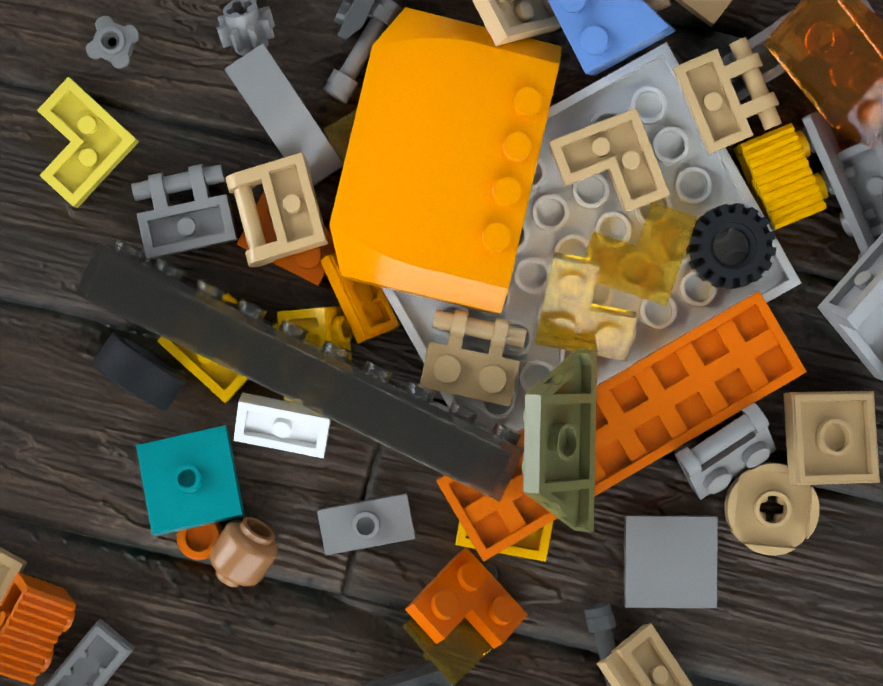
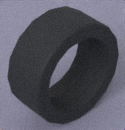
[93,332,186,410]

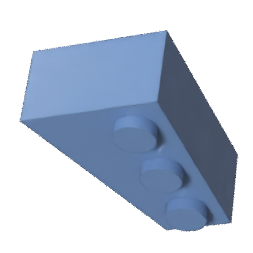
[548,0,676,76]

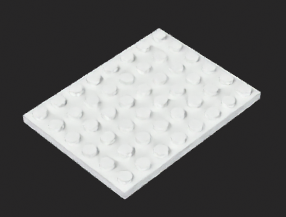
[381,42,801,456]

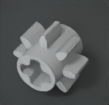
[216,0,275,56]

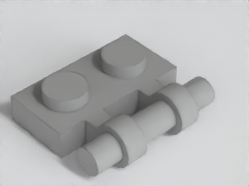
[131,164,238,260]

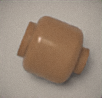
[209,517,278,587]

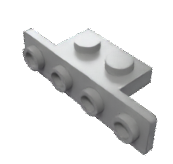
[802,110,883,260]

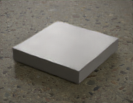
[624,514,718,608]

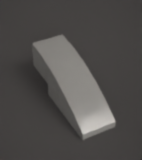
[224,43,344,186]

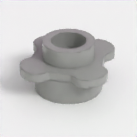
[86,16,139,69]

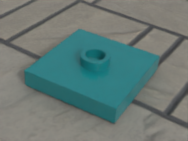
[136,425,245,536]

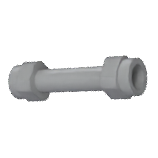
[323,0,403,104]

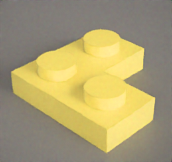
[37,77,139,208]

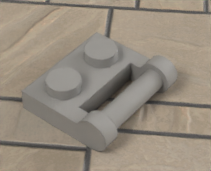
[675,402,776,500]

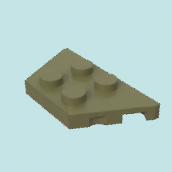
[522,349,597,532]

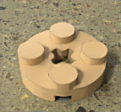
[724,462,820,556]

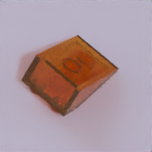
[763,0,883,147]

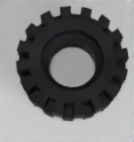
[686,203,776,289]

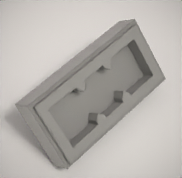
[317,492,416,556]
[44,619,136,686]

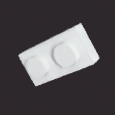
[233,392,333,458]

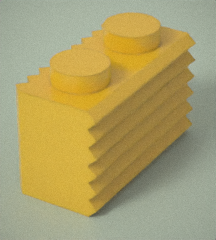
[733,123,828,231]

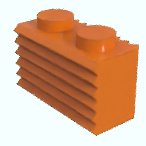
[0,572,76,685]

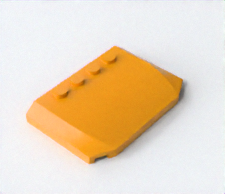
[329,7,562,315]

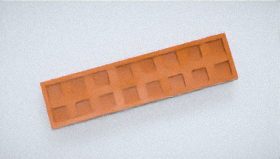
[436,291,807,562]

